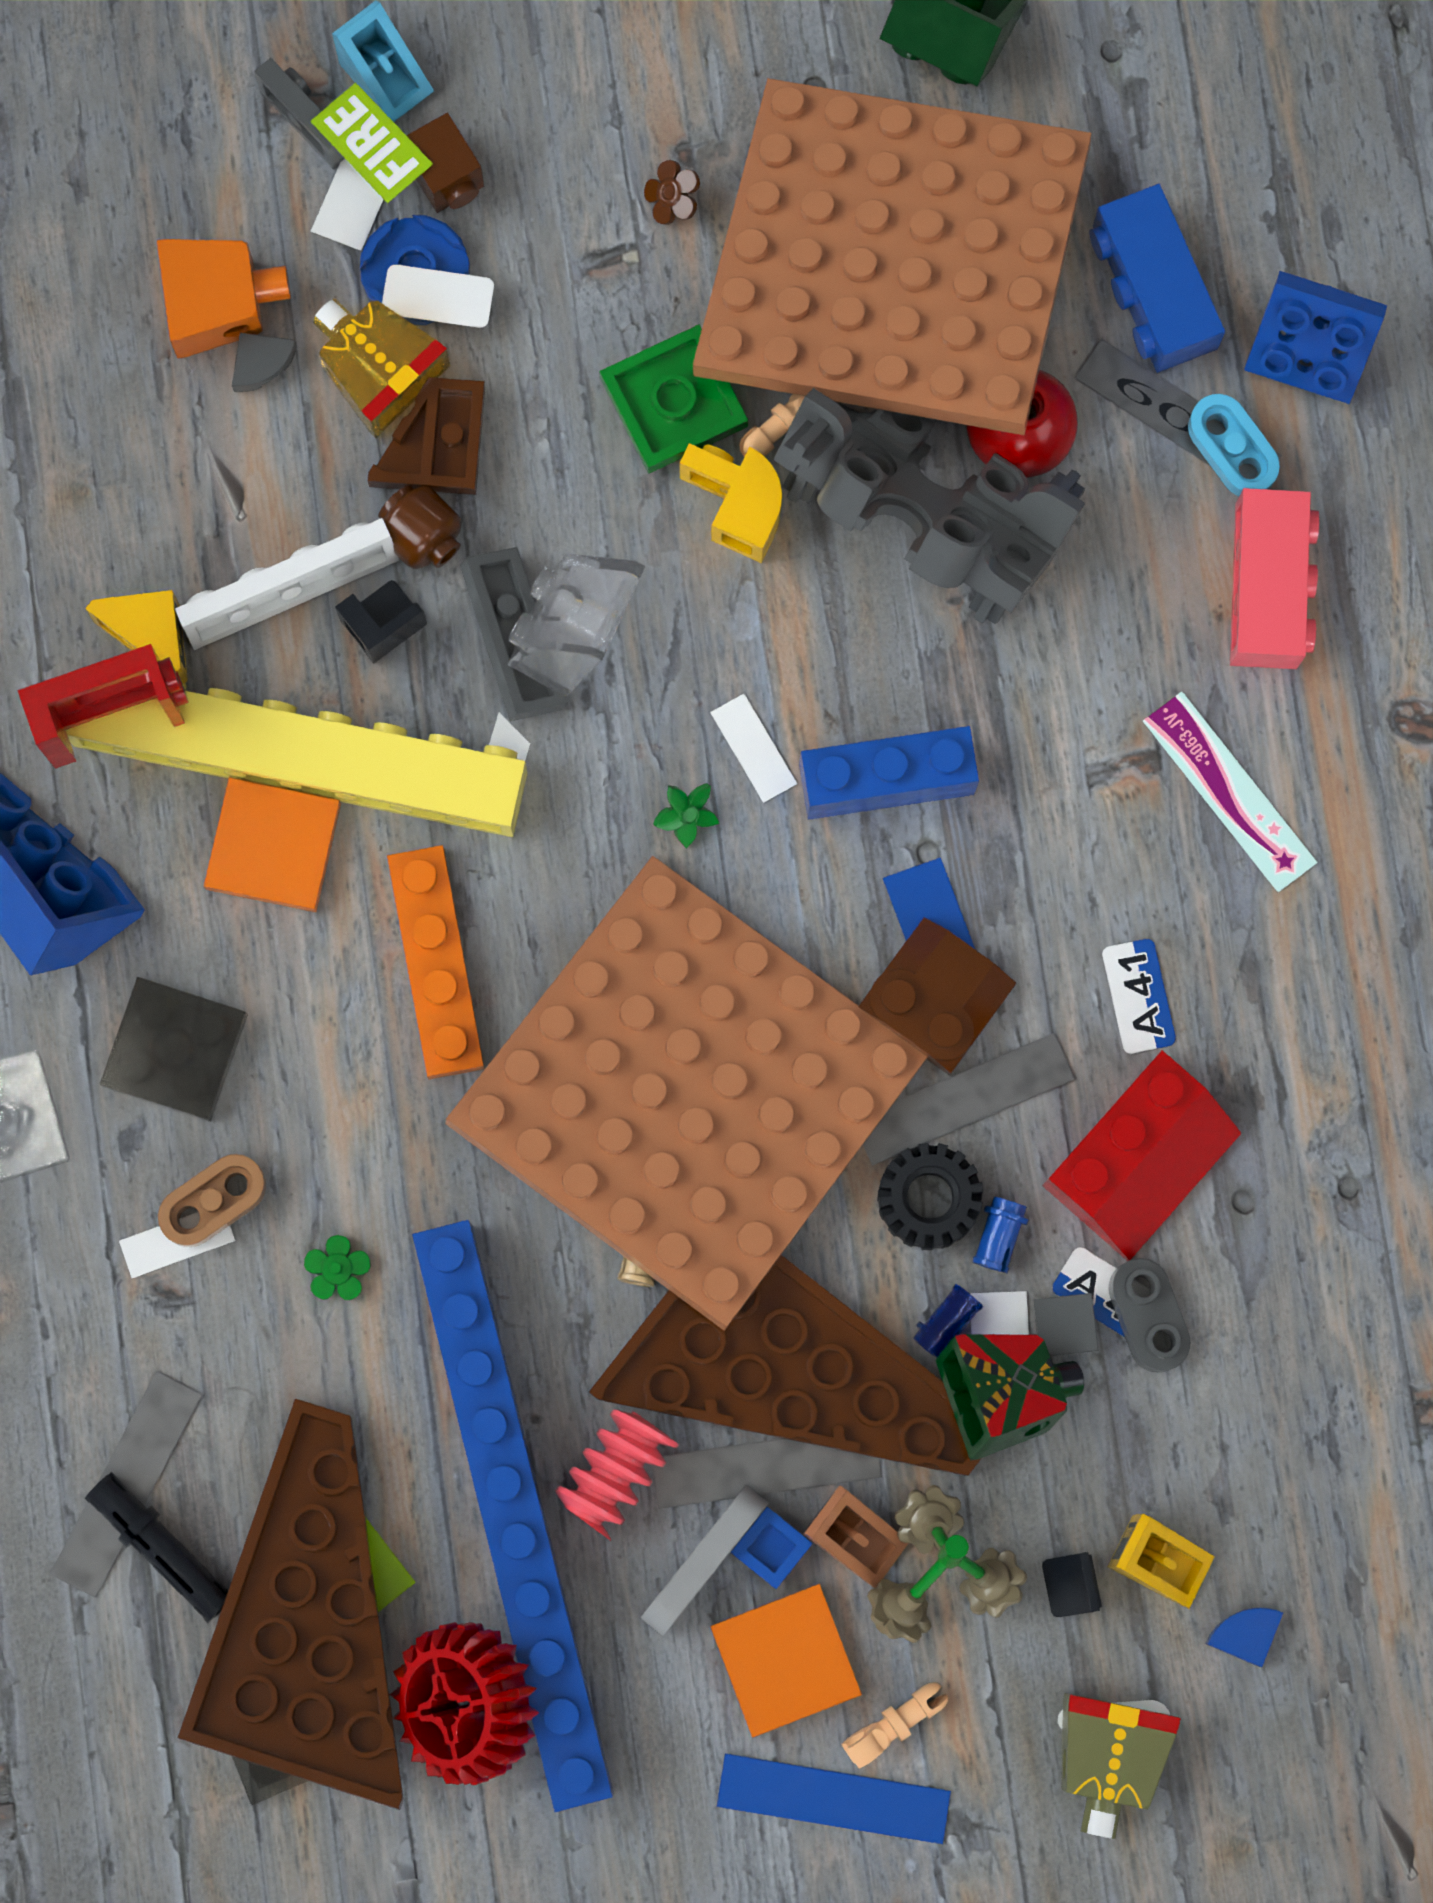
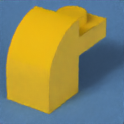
[680,443,782,563]

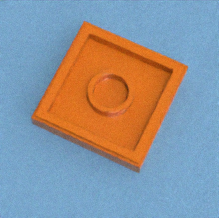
[204,777,341,912]
[710,1584,862,1738]

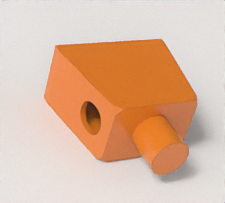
[157,239,291,359]

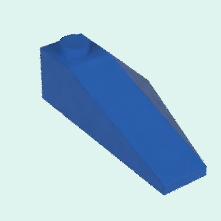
[0,773,145,976]

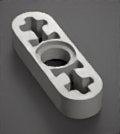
[640,1484,769,1637]

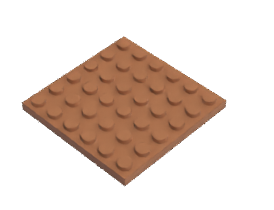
[693,78,1091,435]
[445,855,927,1331]

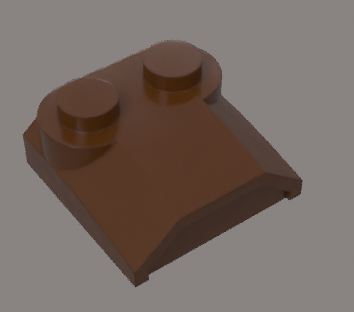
[858,917,1017,1076]

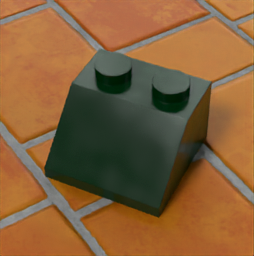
[879,0,1028,87]

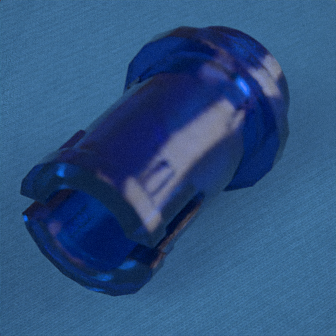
[913,1284,984,1358]

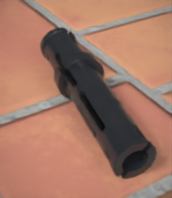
[85,1472,228,1623]

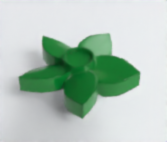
[653,783,720,849]

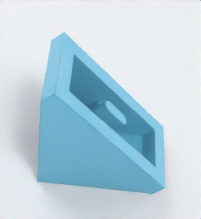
[332,0,434,122]

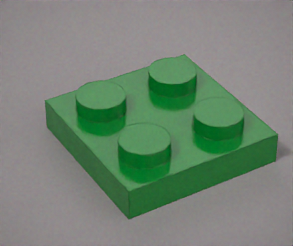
[599,324,748,474]

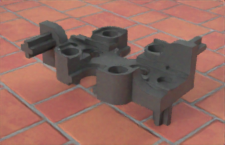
[773,388,1085,624]

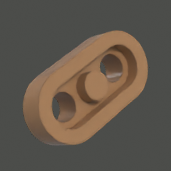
[158,1154,266,1247]

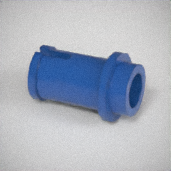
[972,1197,1029,1274]

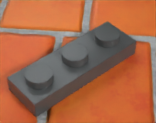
[460,547,568,722]

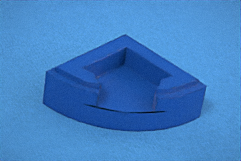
[1205,1608,1283,1667]

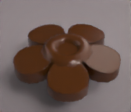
[644,160,700,225]

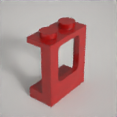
[17,644,189,769]

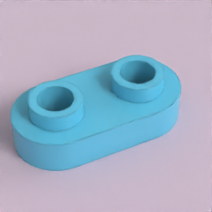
[1188,394,1280,496]

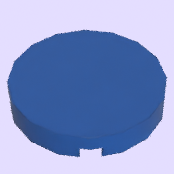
[360,215,470,325]

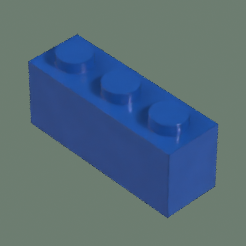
[1089,183,1225,373]
[799,726,979,820]

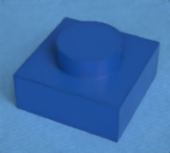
[730,1507,813,1589]

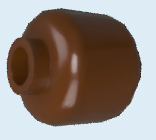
[378,485,462,569]

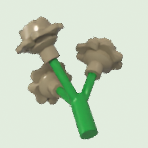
[867,1485,1027,1643]

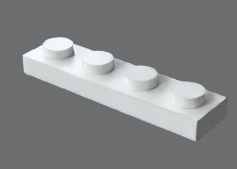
[175,518,399,650]

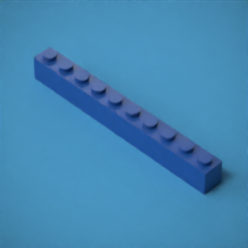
[412,1220,614,1812]

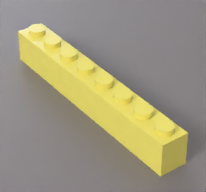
[66,683,528,837]

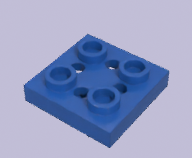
[1244,271,1387,404]

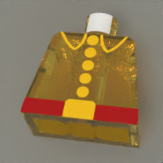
[313,299,450,438]

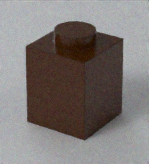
[406,112,484,213]

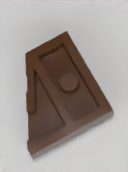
[367,377,485,495]

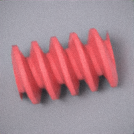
[555,1410,679,1541]

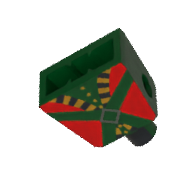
[935,1334,1084,1461]

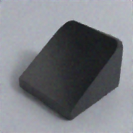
[1042,1552,1102,1617]

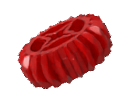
[390,1622,539,1785]

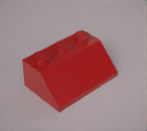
[1042,1050,1241,1261]

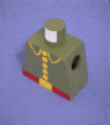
[1061,1693,1181,1839]

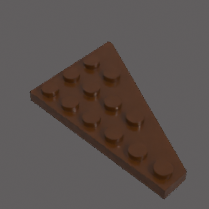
[589,1255,982,1476]
[177,1399,404,1810]

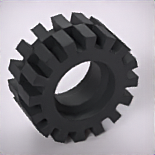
[877,1143,983,1250]

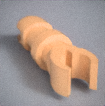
[739,394,805,457]
[841,1682,948,1768]

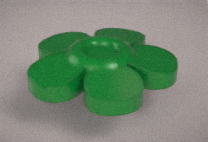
[304,1235,371,1301]

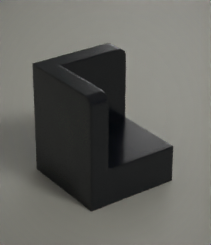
[335,580,427,664]

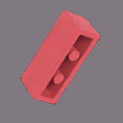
[1230,488,1319,669]

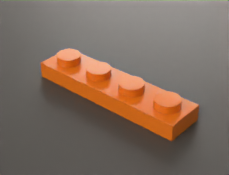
[387,845,485,1080]

